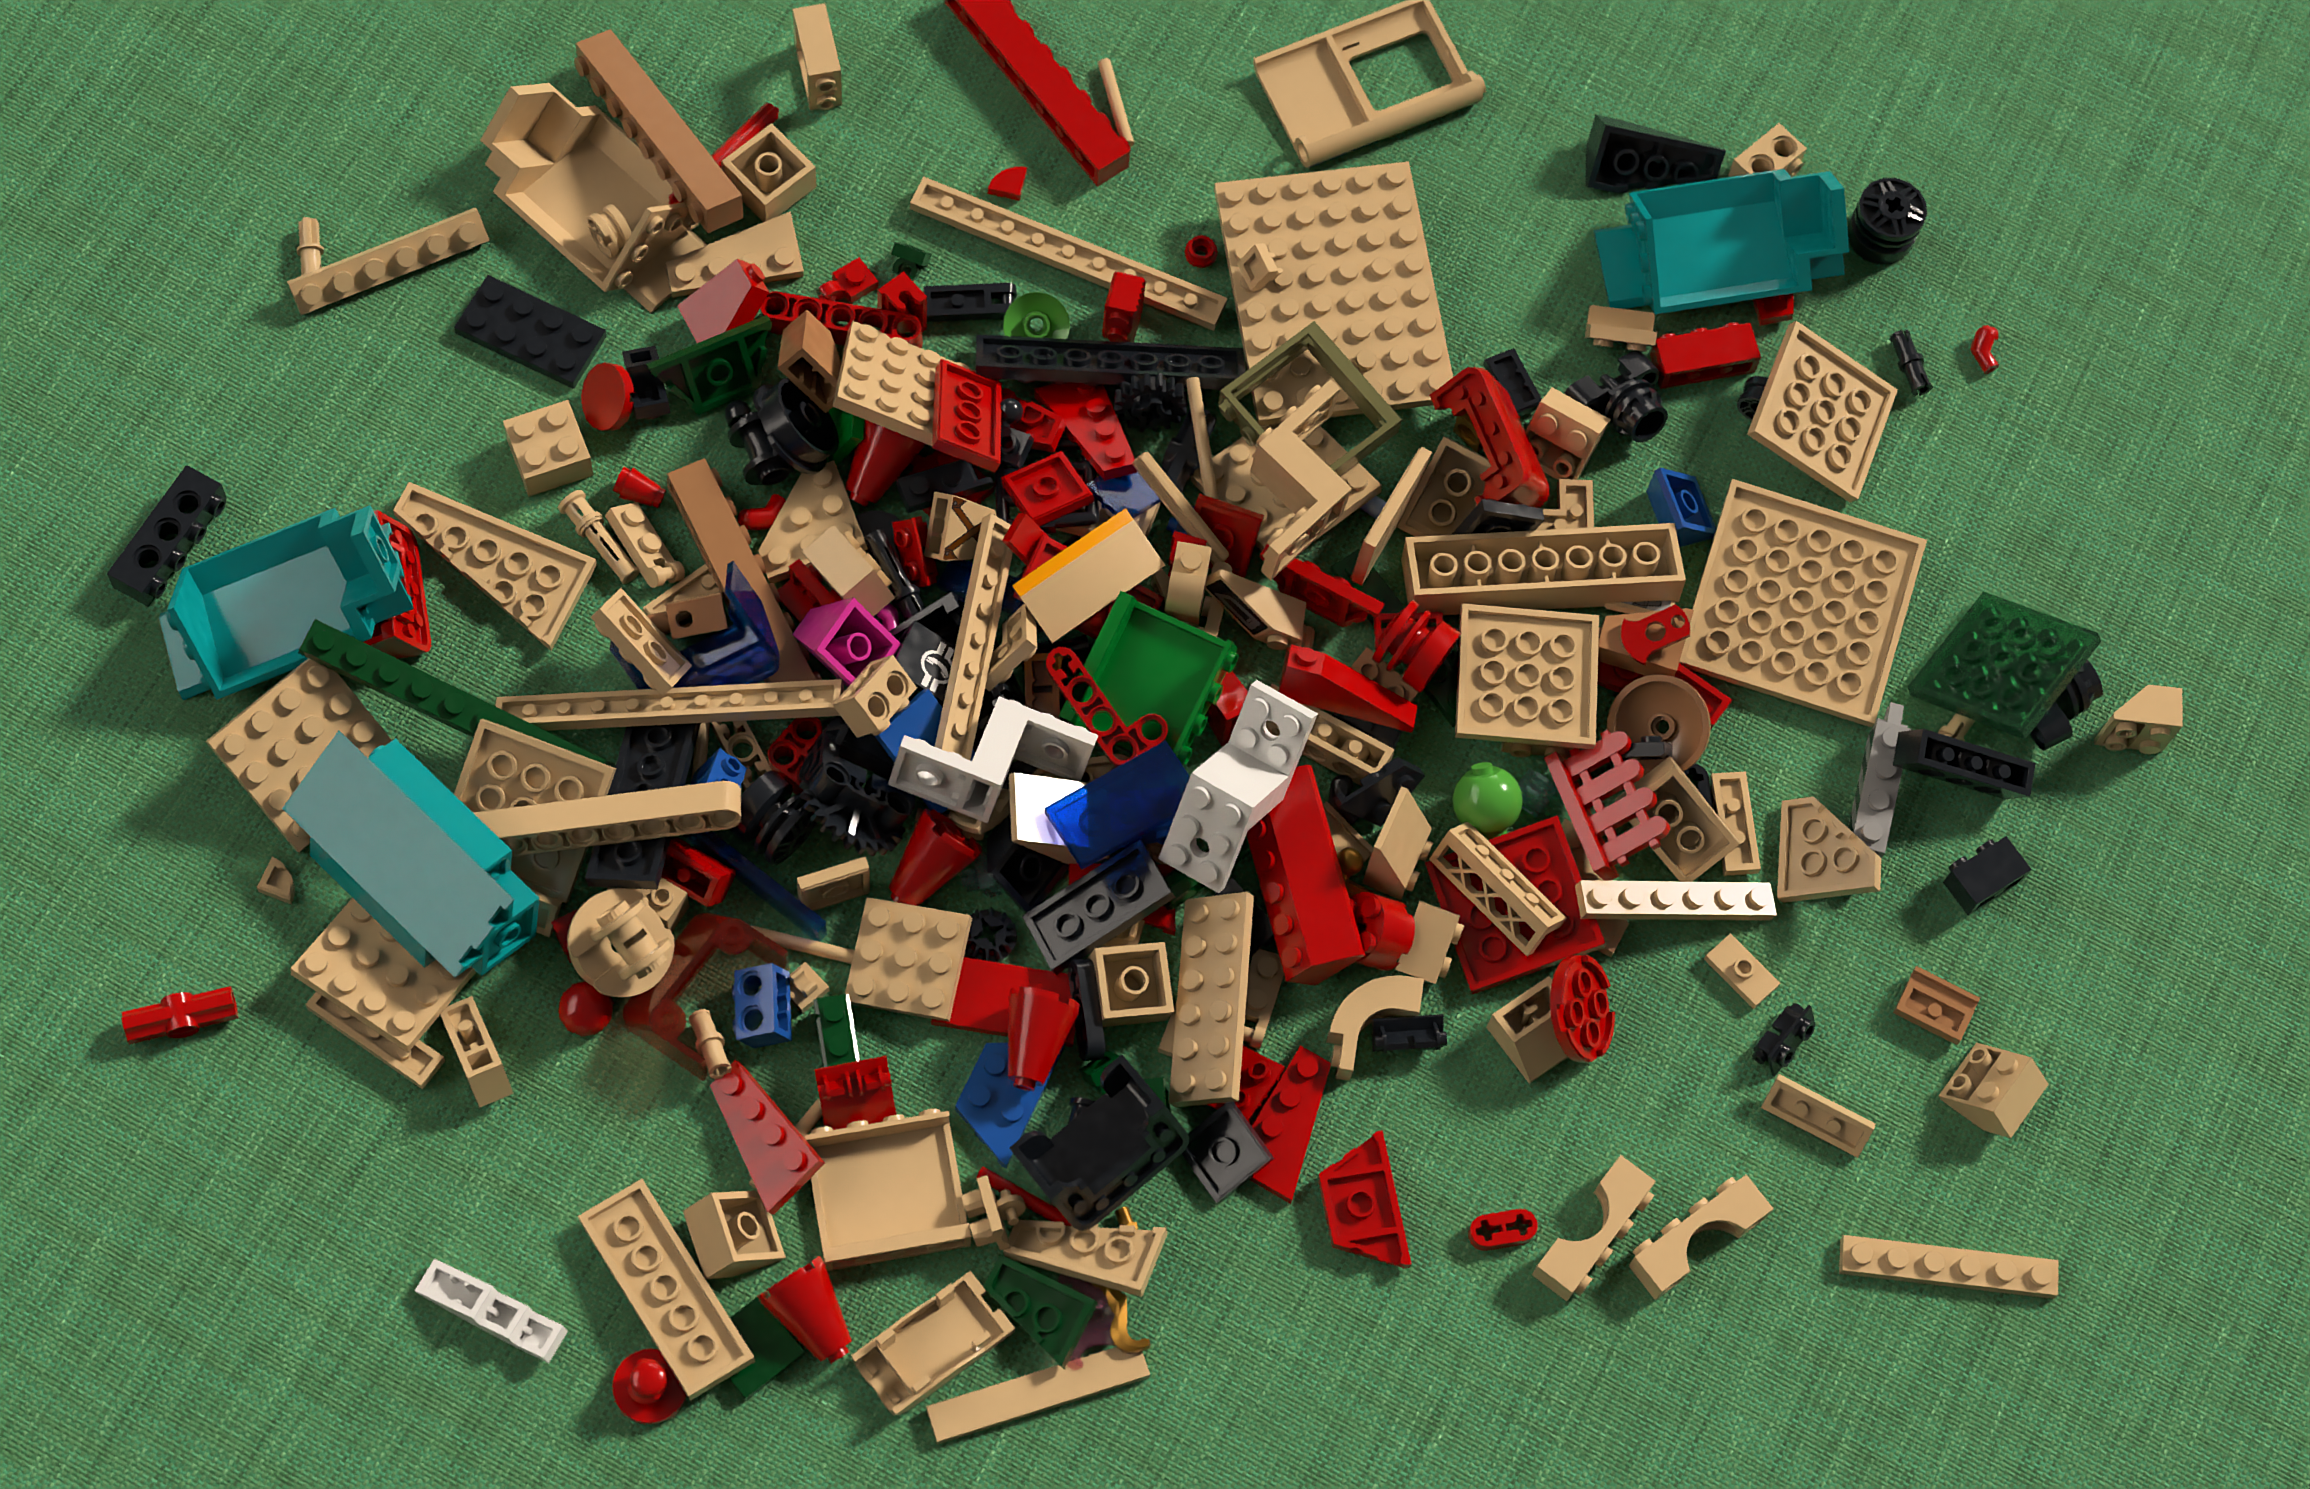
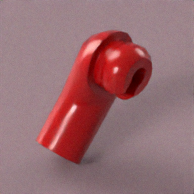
[1970,325,1999,374]
[738,494,786,531]

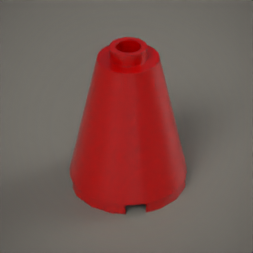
[846,420,925,507]
[889,808,982,906]
[1008,987,1080,1091]
[757,1256,852,1364]

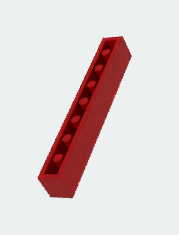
[944,0,1131,187]

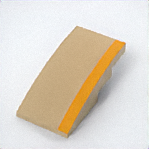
[1012,508,1165,643]

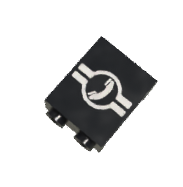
[894,620,955,707]

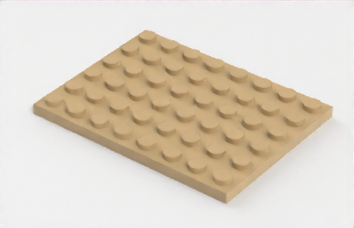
[1214,161,1453,426]

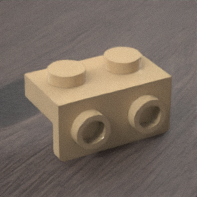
[1585,305,1657,352]

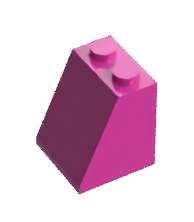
[792,597,901,687]

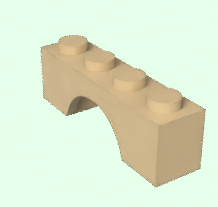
[1532,1155,1656,1301]
[1628,1175,1774,1300]

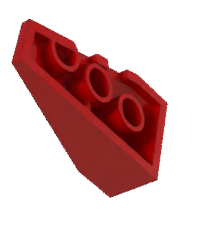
[1278,644,1417,733]

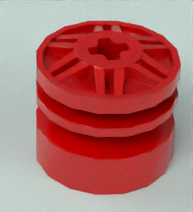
[1371,600,1462,693]

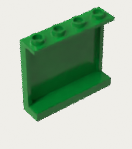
[1059,591,1239,774]

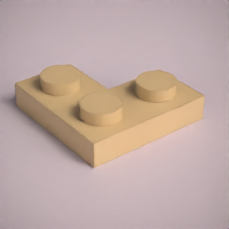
[1536,479,1594,530]
[985,604,1037,691]

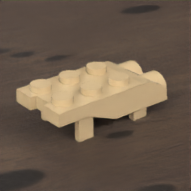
[851,1271,1015,1416]

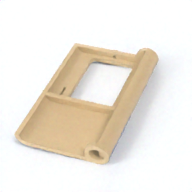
[1253,0,1486,168]

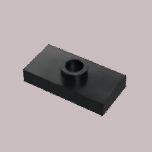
[1483,348,1542,417]

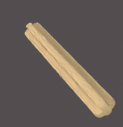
[1133,452,1229,565]

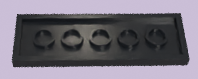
[585,723,701,890]

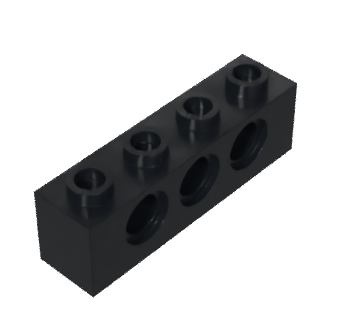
[107,465,227,607]
[1893,729,2036,799]

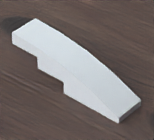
[415,1259,568,1363]

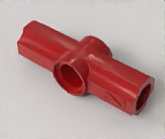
[121,986,238,1045]

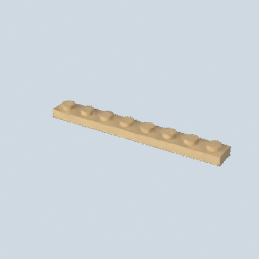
[935,513,1013,760]

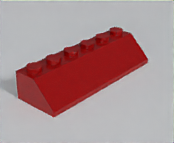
[1246,765,1365,986]

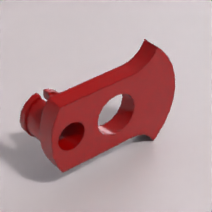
[1621,604,1691,666]

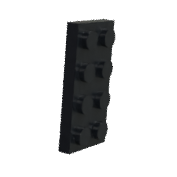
[454,275,607,389]
[1022,839,1176,975]

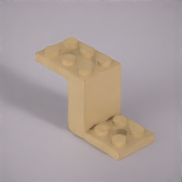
[1250,379,1352,580]

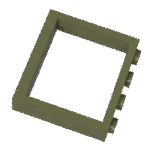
[1218,321,1402,476]

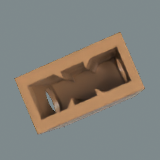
[647,592,728,639]

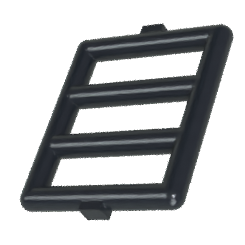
[994,437,1100,534]

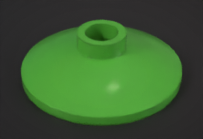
[1003,292,1070,339]

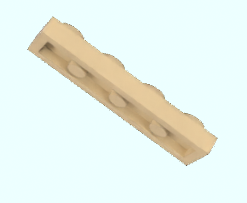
[306,992,445,1089]

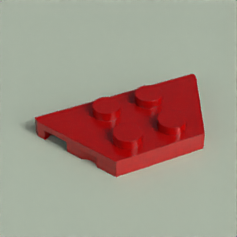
[1260,544,1385,627]
[1317,1130,1412,1269]

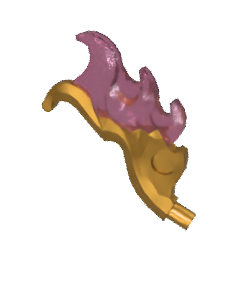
[1058,1207,1150,1367]

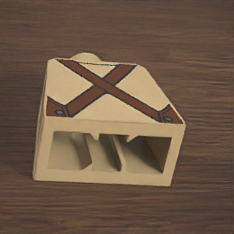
[924,492,996,561]

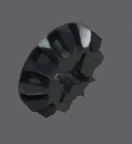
[965,907,1017,962]

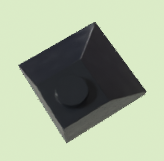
[987,813,1069,914]

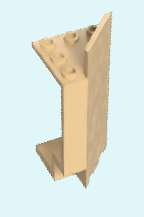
[480,83,707,313]

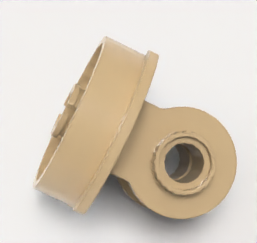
[567,889,674,997]

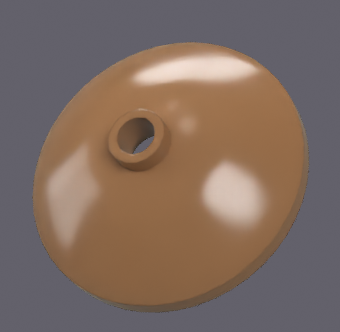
[1607,674,1711,776]

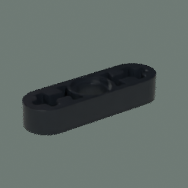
[1068,959,1105,1061]

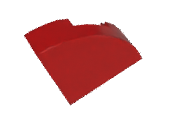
[988,167,1027,201]

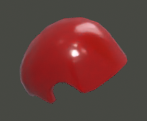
[558,981,614,1037]

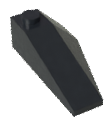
[1585,114,1726,193]

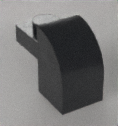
[622,346,670,419]

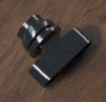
[1564,350,1668,443]
[1993,657,2103,751]

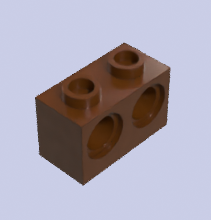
[1024,653,1068,722]

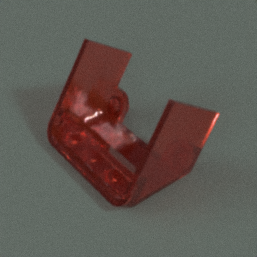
[623,913,789,1082]

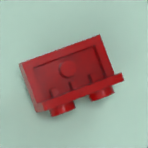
[777,559,842,624]

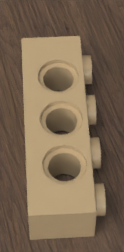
[1266,684,1394,787]

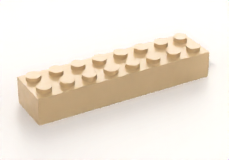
[1401,523,1686,615]

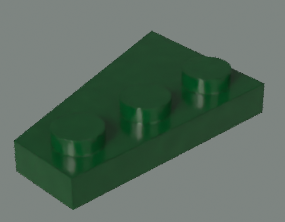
[983,1254,1098,1370]

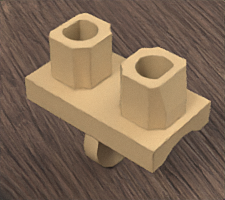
[961,1175,1026,1251]

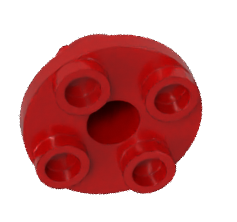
[612,1349,687,1424]

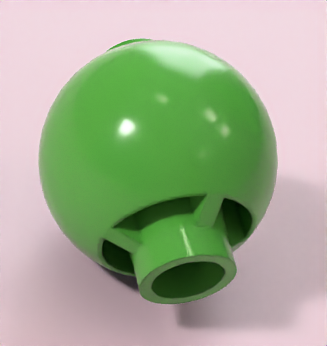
[1452,762,1523,840]

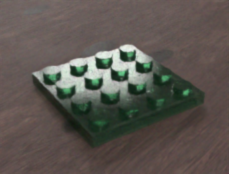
[1908,591,2101,740]

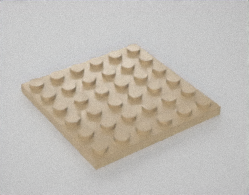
[1679,479,1927,728]

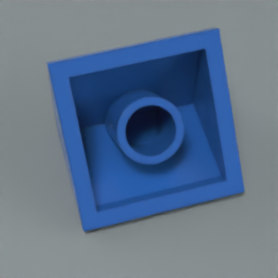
[1646,468,1716,547]

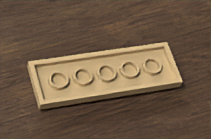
[1169,892,1254,1107]
[578,1179,755,1401]

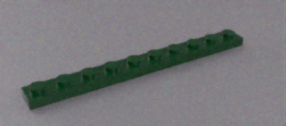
[298,619,616,795]

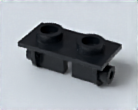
[1752,1003,1815,1077]
[1372,1014,1447,1054]

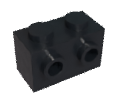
[1943,836,2032,916]

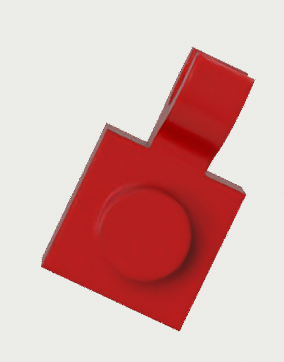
[818,257,879,303]

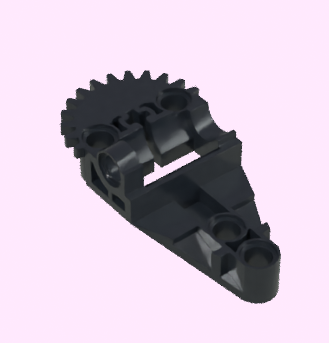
[799,697,916,856]

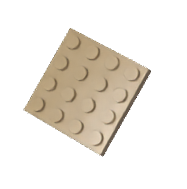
[833,321,975,446]
[1747,321,1898,503]
[1190,423,1381,551]
[1455,603,1599,749]
[205,658,392,852]
[454,719,617,903]
[290,898,476,1052]

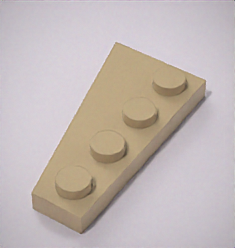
[665,212,804,297]

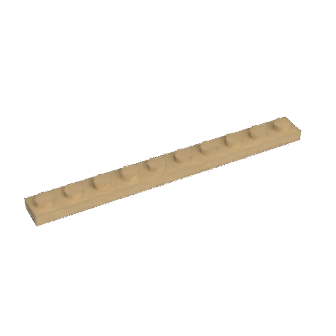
[910,176,1228,331]
[495,679,844,731]

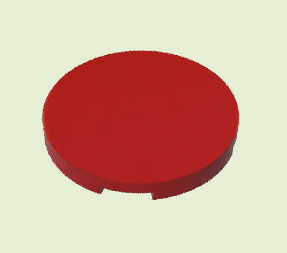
[1550,955,1615,1063]

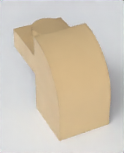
[1165,541,1212,624]

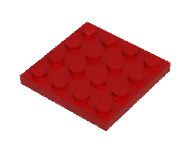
[1425,815,1606,995]

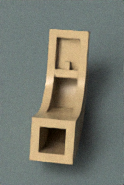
[1326,976,1424,1081]

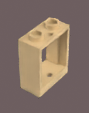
[793,3,842,110]

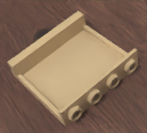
[804,1108,971,1271]

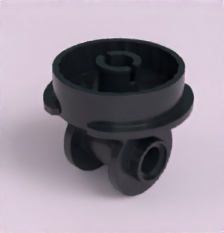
[727,378,839,486]

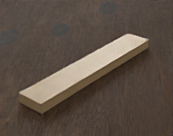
[926,1347,1150,1444]

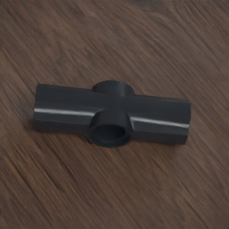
[1151,409,1217,506]

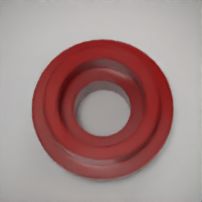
[1185,235,1218,268]

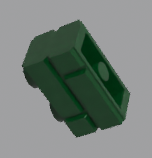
[813,994,860,1067]

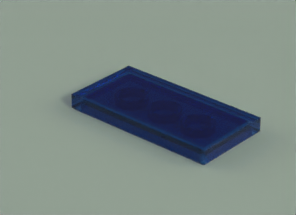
[1044,740,1190,870]

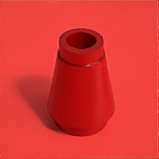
[613,467,666,508]

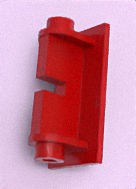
[892,515,939,587]

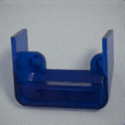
[609,561,780,690]

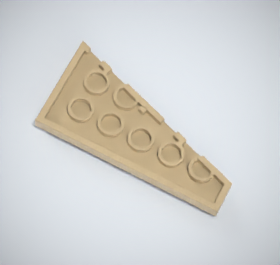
[393,482,597,651]

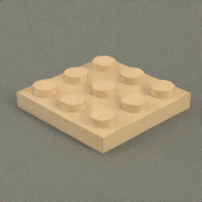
[845,897,972,1022]

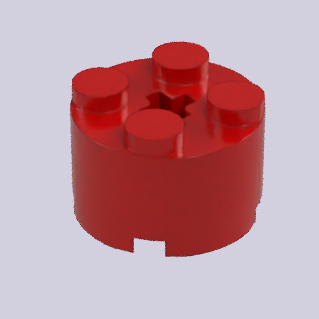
[1350,892,1415,971]

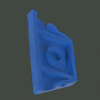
[955,1042,1065,1169]

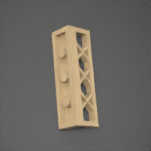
[1429,822,1566,956]

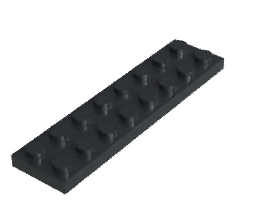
[975,334,1246,391]

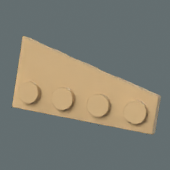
[1003,1220,1167,1297]

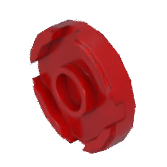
[581,362,634,431]

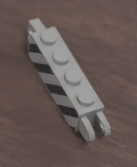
[1848,702,1911,858]

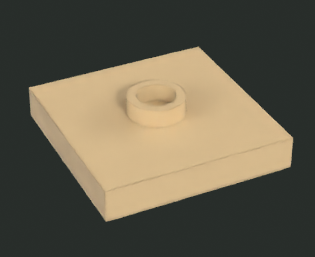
[797,857,870,914]

